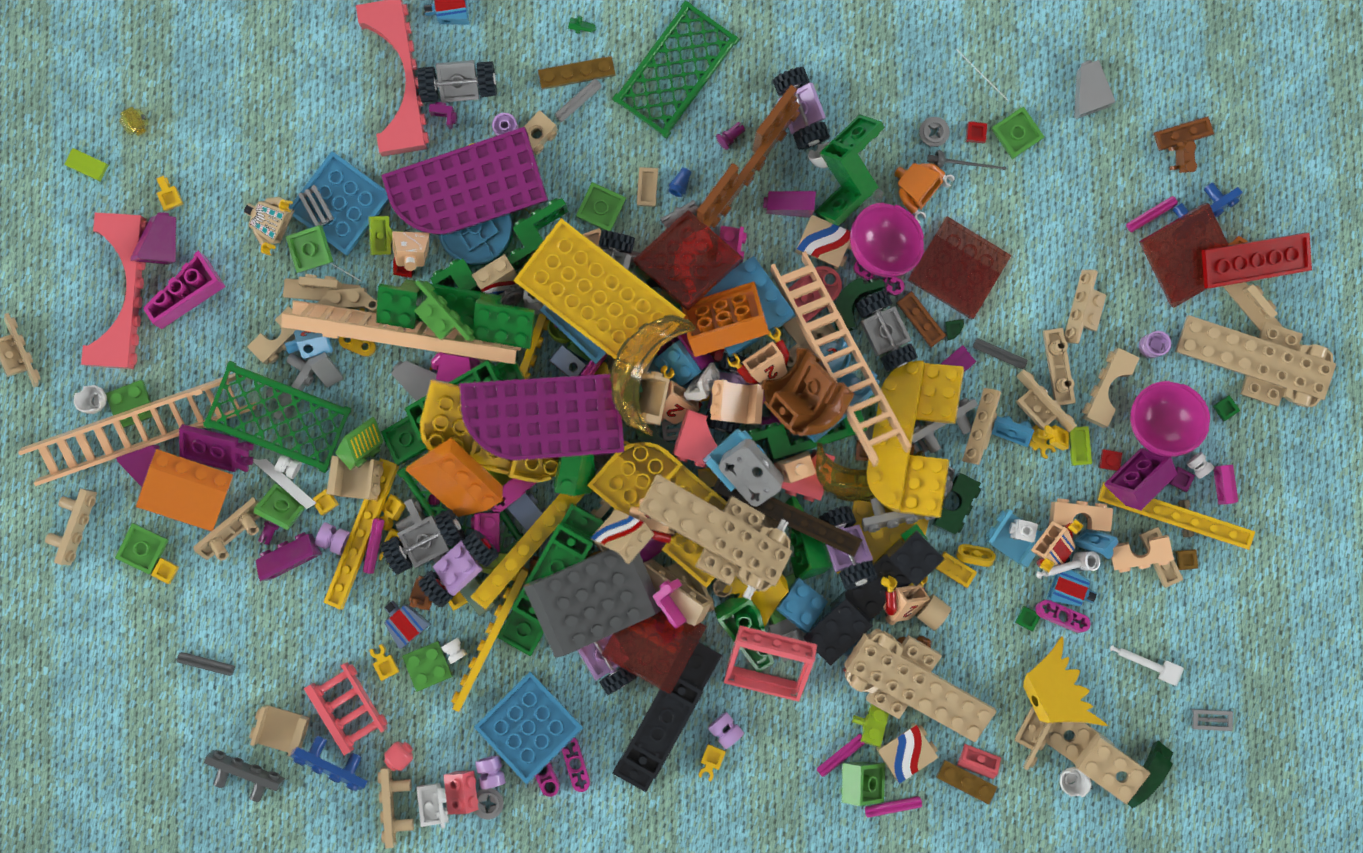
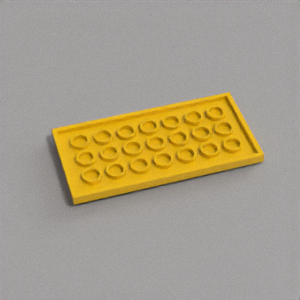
[513,218,685,377]

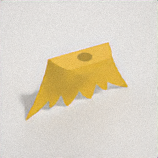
[723,574,788,627]
[1023,636,1108,726]

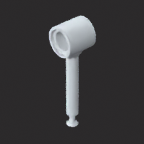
[1036,551,1100,579]
[1110,645,1184,686]

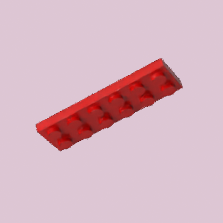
[1201,232,1312,289]

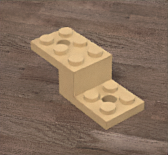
[1044,722,1150,804]

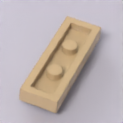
[1139,527,1183,588]

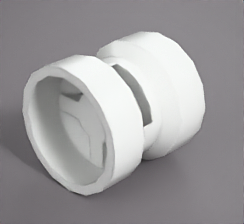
[1186,452,1215,479]
[275,455,302,479]
[441,638,467,664]

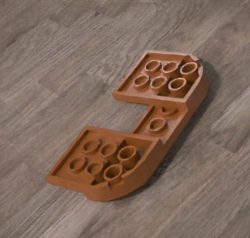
[697,85,800,228]

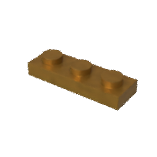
[936,759,998,804]

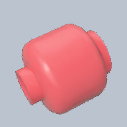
[384,741,413,771]

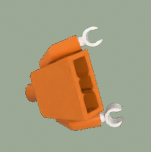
[894,163,954,223]

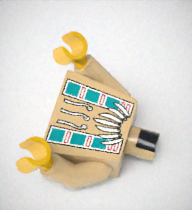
[244,197,294,256]

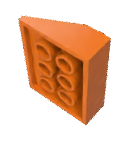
[681,281,770,357]
[406,438,503,517]
[136,449,233,532]

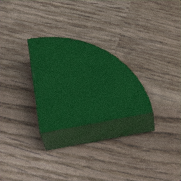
[944,319,964,341]

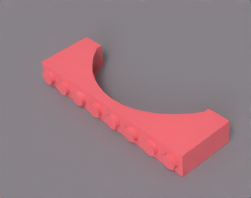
[356,0,429,157]
[81,212,148,369]
[672,409,835,502]

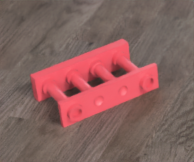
[304,662,388,756]

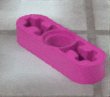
[853,261,904,296]
[1035,600,1091,633]
[562,738,590,792]

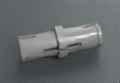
[660,200,698,229]

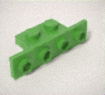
[414,280,475,341]

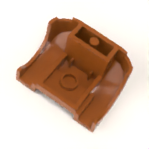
[762,348,854,436]

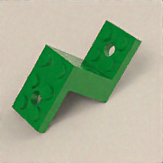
[814,114,885,226]

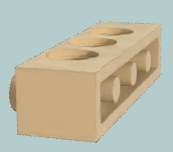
[524,110,558,155]

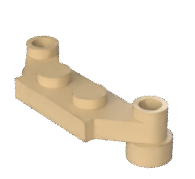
[316,288,377,313]

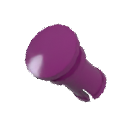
[715,122,745,150]
[258,520,279,545]

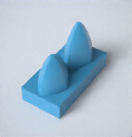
[992,416,1034,448]
[1074,529,1119,559]

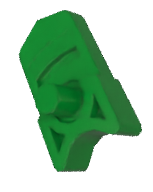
[568,16,596,34]

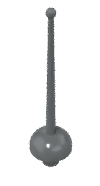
[927,150,1006,170]

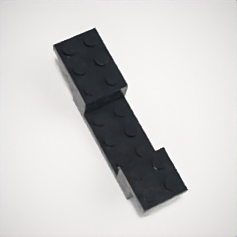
[803,530,945,666]
[612,636,722,792]

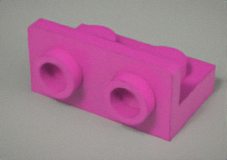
[716,226,747,266]
[1213,464,1238,505]
[471,513,500,552]

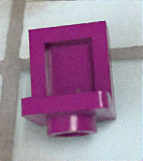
[429,102,457,129]

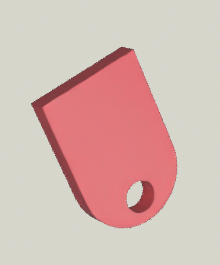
[782,266,842,323]

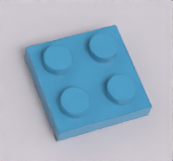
[653,340,702,387]
[776,578,828,633]

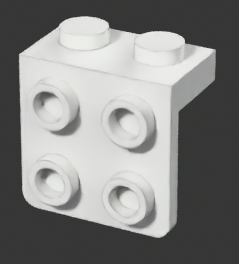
[417,783,449,829]

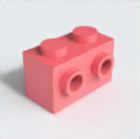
[444,771,478,814]

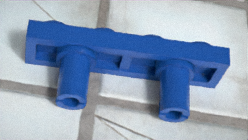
[1172,182,1243,241]
[289,736,367,791]

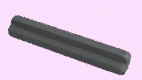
[973,338,1028,369]
[177,652,235,676]

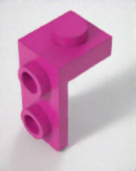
[653,579,687,628]

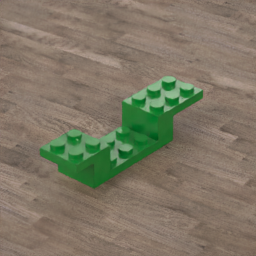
[430,198,569,292]
[376,279,535,349]
[381,360,525,466]
[747,395,878,461]
[497,503,605,657]

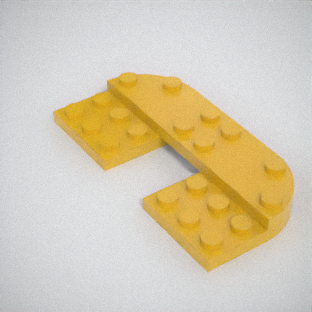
[867,361,964,518]
[420,380,559,482]
[587,442,727,588]

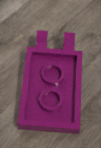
[179,424,254,472]

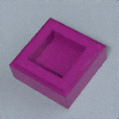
[1168,467,1195,492]

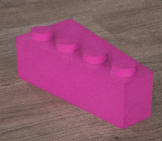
[143,250,226,329]

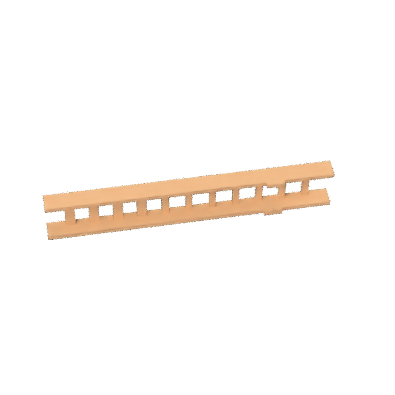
[770,251,911,467]
[282,300,521,364]
[18,373,257,486]

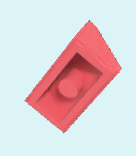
[957,744,1001,779]

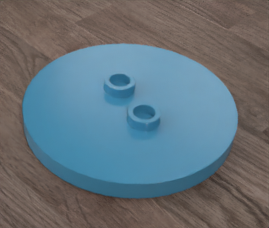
[438,214,513,265]

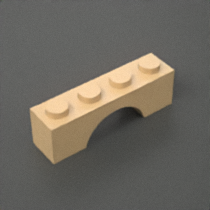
[1082,348,1140,428]

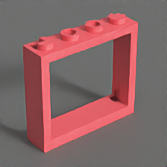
[724,626,817,702]

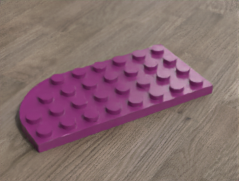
[381,127,549,235]
[459,374,624,460]

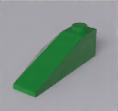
[553,455,596,496]
[785,496,832,580]
[714,598,774,672]

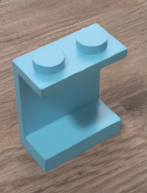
[703,429,765,491]
[986,509,1044,567]

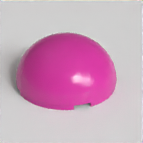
[850,202,924,277]
[1130,381,1210,457]

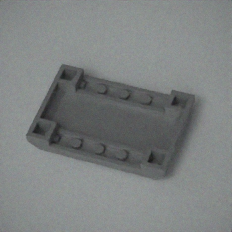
[523,549,662,658]

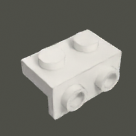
[684,362,720,401]

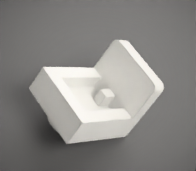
[1009,519,1038,542]

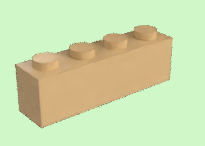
[644,559,713,626]

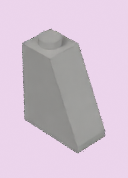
[1074,60,1116,119]
[391,360,449,401]

